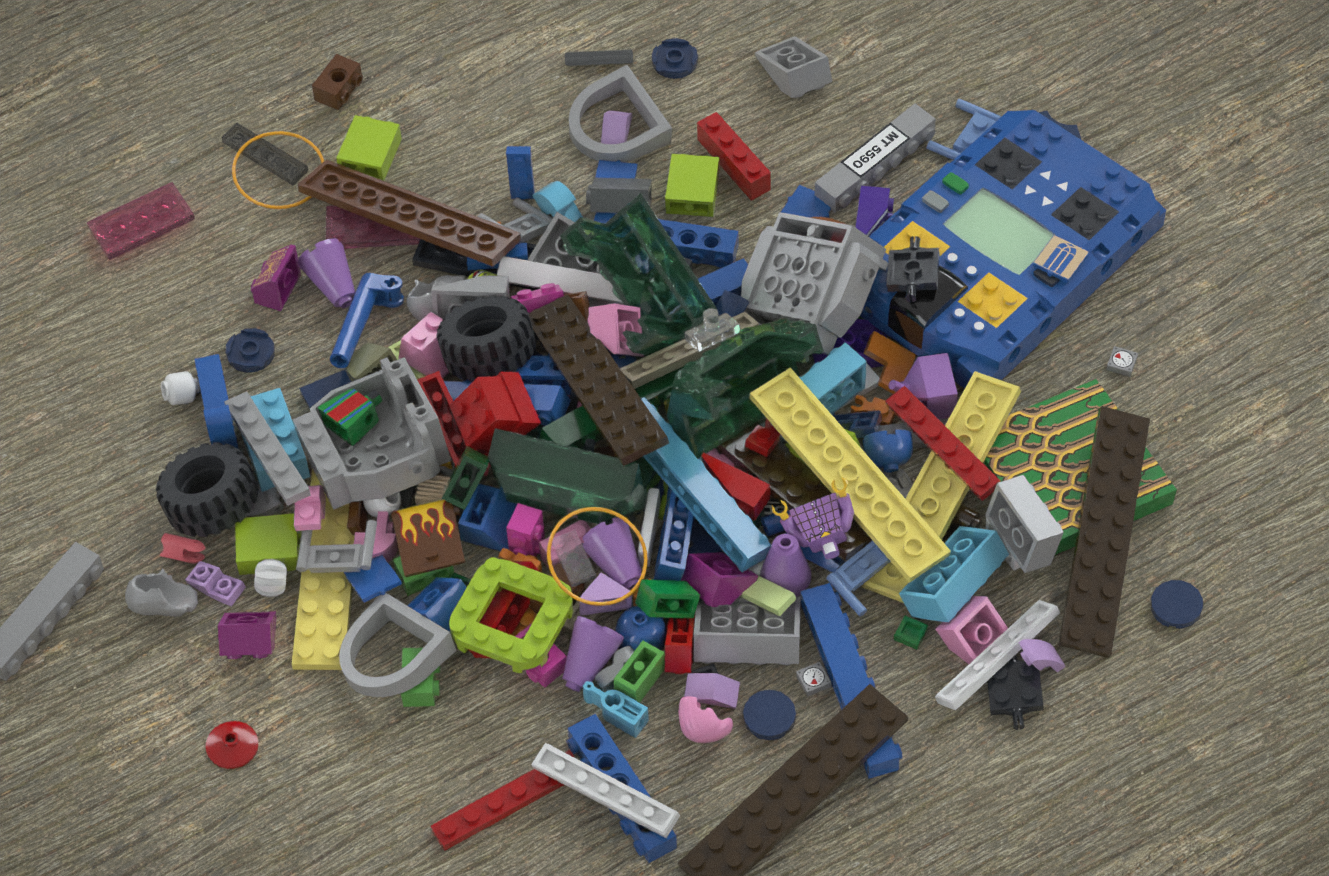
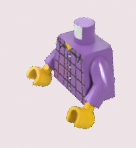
[772,477,854,559]

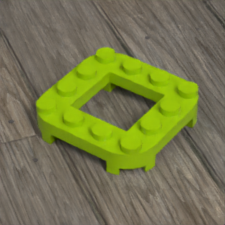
[449,557,573,673]

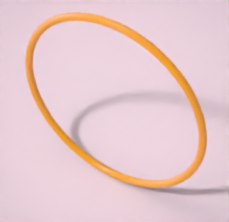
[232,131,324,209]
[547,507,648,606]

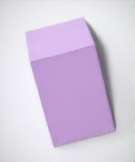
[601,110,632,144]
[579,573,632,615]
[684,673,740,709]

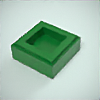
[894,616,928,650]

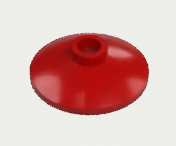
[205,721,259,769]

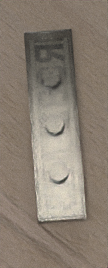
[221,123,309,186]

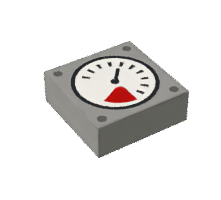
[1107,346,1138,377]
[796,662,831,697]

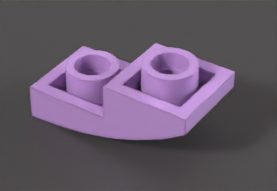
[185,561,246,606]
[1019,639,1066,672]

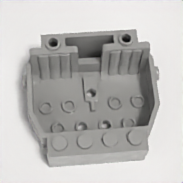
[741,212,889,355]
[292,357,451,510]

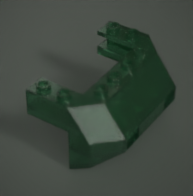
[560,193,717,356]
[667,318,824,459]
[488,424,661,525]

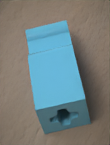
[583,681,649,738]

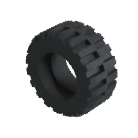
[436,295,536,382]
[156,442,259,537]

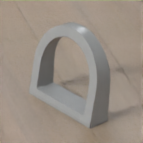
[569,65,672,162]
[339,592,457,697]

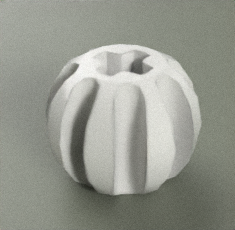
[254,559,287,597]

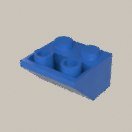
[458,484,518,551]

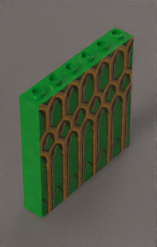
[983,379,1177,555]

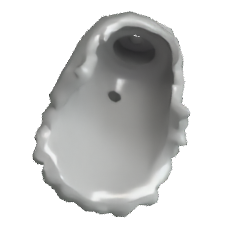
[407,275,466,321]
[125,569,198,617]

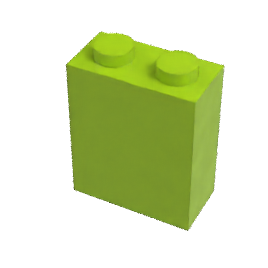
[336,115,402,181]
[665,154,719,217]
[235,513,302,575]

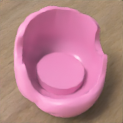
[678,696,733,743]

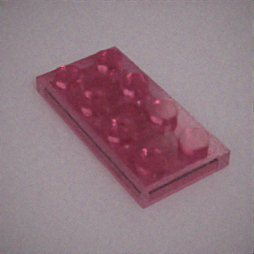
[87,182,195,260]
[326,205,420,249]

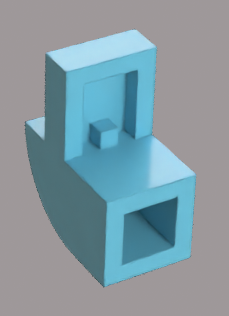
[532,181,585,225]

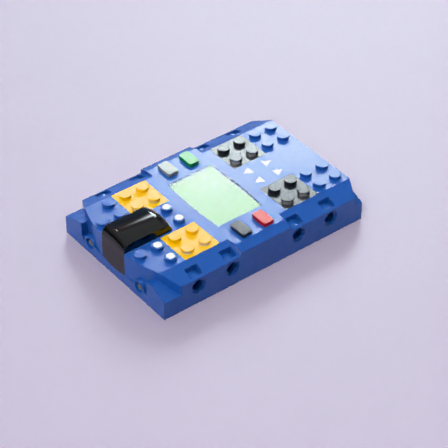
[860,110,1166,388]

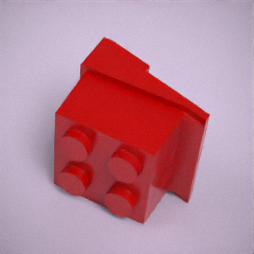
[449,372,541,457]

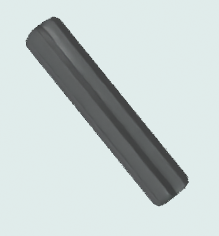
[565,49,633,66]

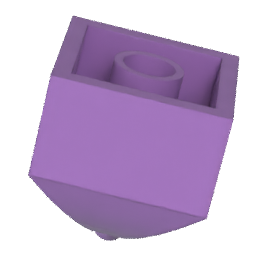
[889,353,958,419]

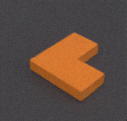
[863,331,916,394]

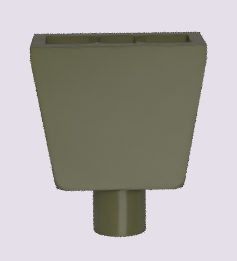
[344,343,397,382]

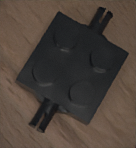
[886,236,940,302]
[987,655,1044,730]

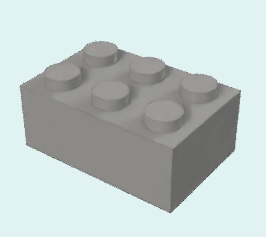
[985,475,1064,573]

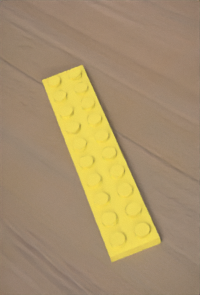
[750,368,951,583]
[861,371,1021,603]
[292,468,355,670]

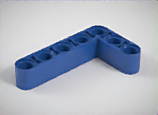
[195,354,239,449]

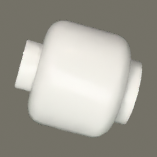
[161,371,200,405]
[363,492,401,518]

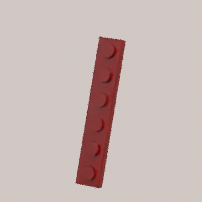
[885,386,1001,501]
[430,750,575,851]

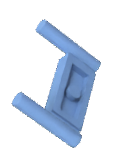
[927,99,1002,160]
[826,541,891,617]

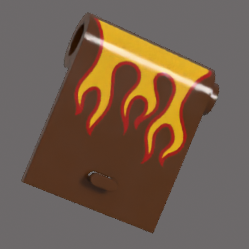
[391,499,466,577]

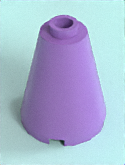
[298,238,355,308]
[580,518,642,590]
[760,534,811,597]
[562,616,624,692]

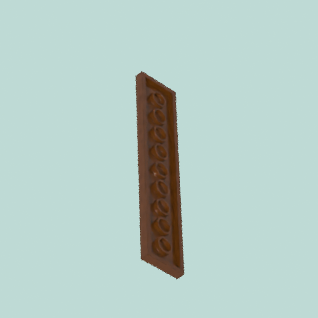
[298,159,521,267]

